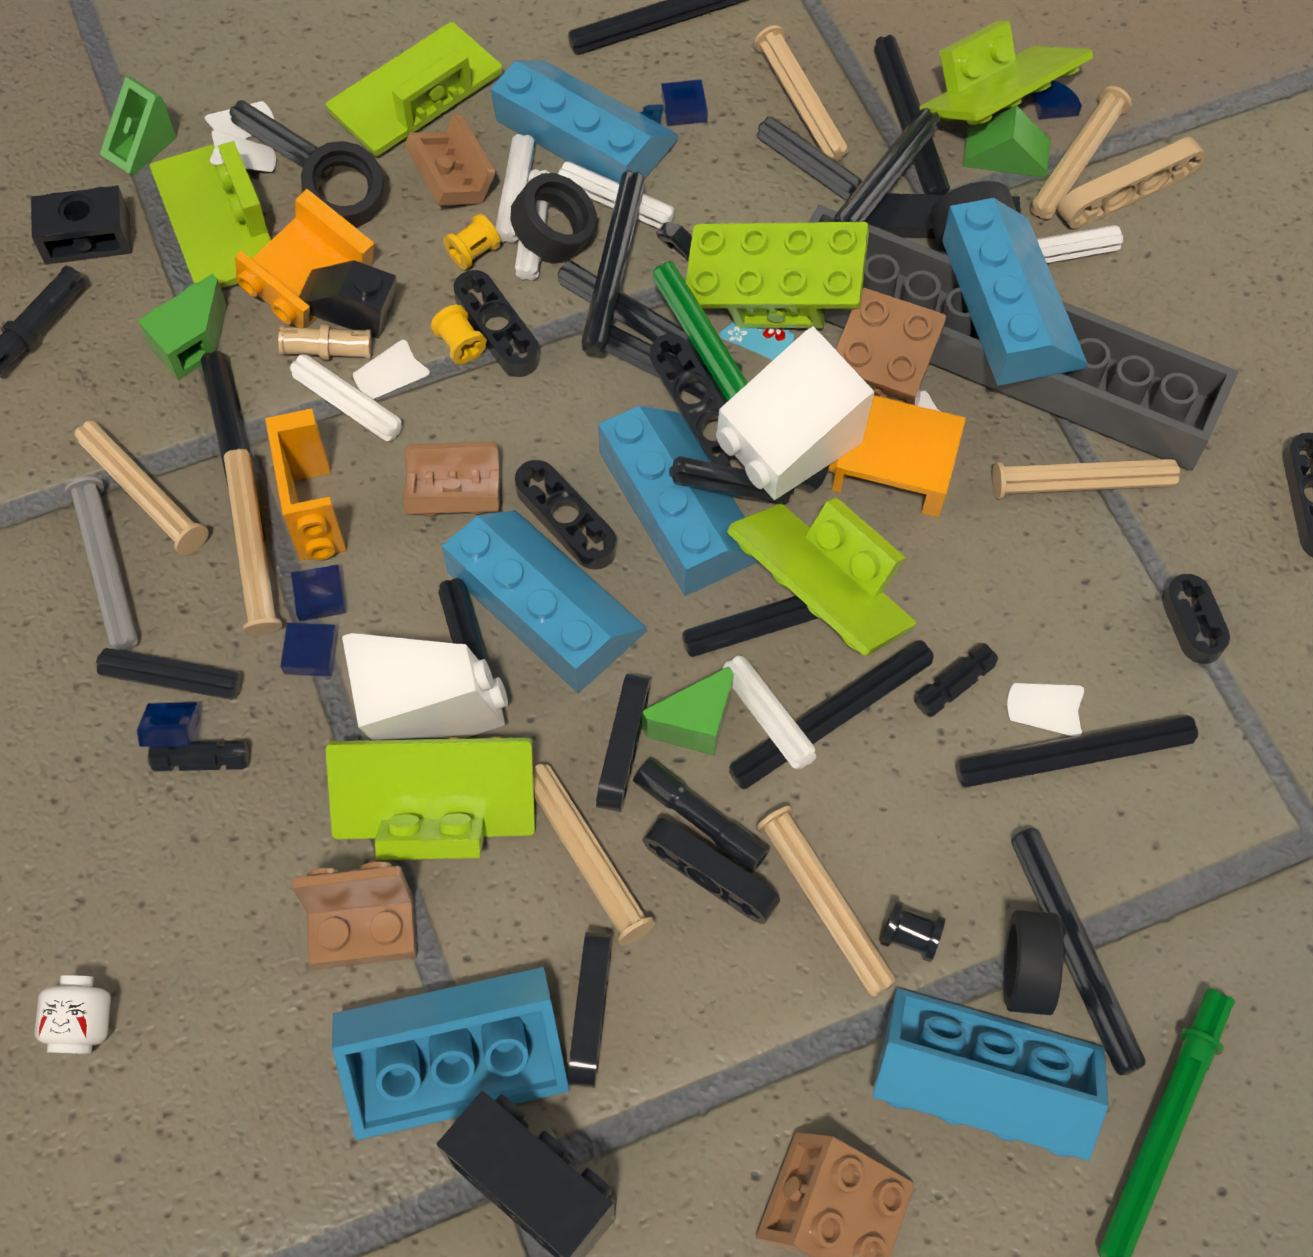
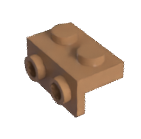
[404,114,495,205]
[403,441,501,516]

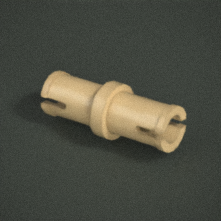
[278,324,372,360]

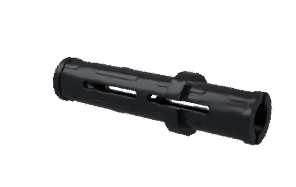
[0,266,87,378]

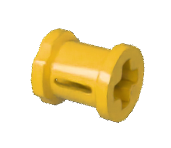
[443,213,501,270]
[430,304,487,365]

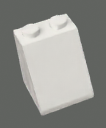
[716,326,875,500]
[342,633,508,740]

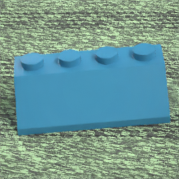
[490,60,678,183]
[942,198,1087,386]
[598,405,759,596]
[442,510,647,694]
[332,967,569,1141]
[872,988,1109,1161]

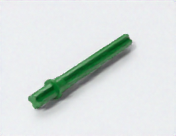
[653,261,748,401]
[1098,989,1235,1257]

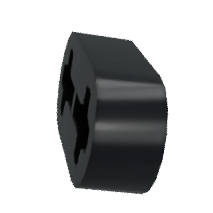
[1162,574,1230,664]

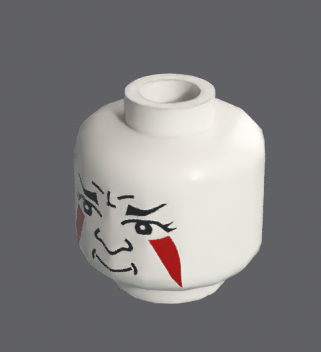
[35,975,111,1054]

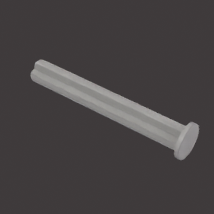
[65,476,138,651]

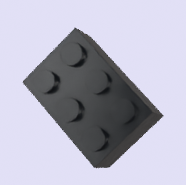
[436,1090,615,1257]

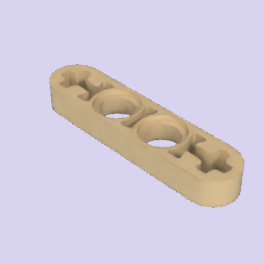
[1058,137,1206,229]

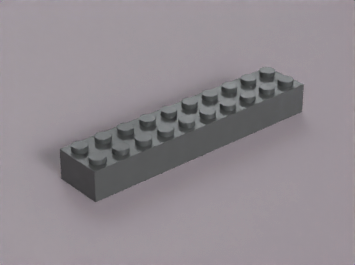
[809,205,1239,471]

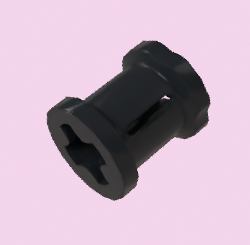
[881,900,946,963]

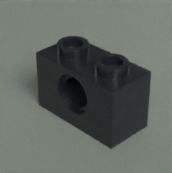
[31,185,132,265]

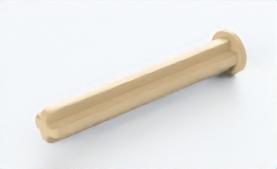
[754,25,848,162]
[1031,86,1132,220]
[75,420,208,556]
[224,449,282,635]
[992,459,1180,499]
[533,764,655,946]
[756,806,895,997]

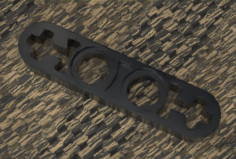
[649,334,732,467]

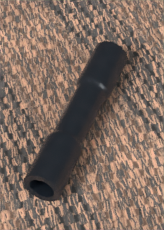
[633,758,770,873]

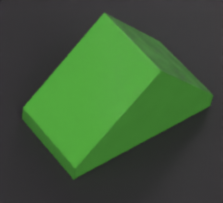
[100,76,176,174]
[962,106,1051,178]
[642,666,734,755]

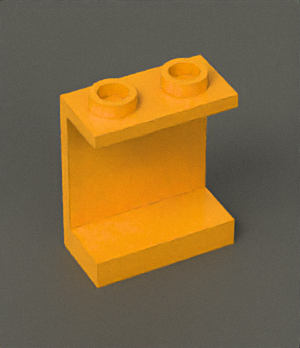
[235,189,374,328]
[828,395,966,518]
[265,408,346,561]

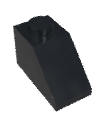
[299,260,396,339]

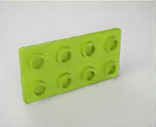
[919,20,1094,125]
[325,22,503,156]
[149,141,271,289]
[686,222,869,328]
[727,497,917,656]
[325,738,535,860]

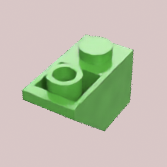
[138,273,227,380]

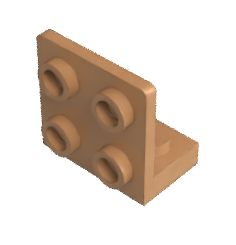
[836,288,946,406]
[293,862,417,970]
[756,1132,914,1257]

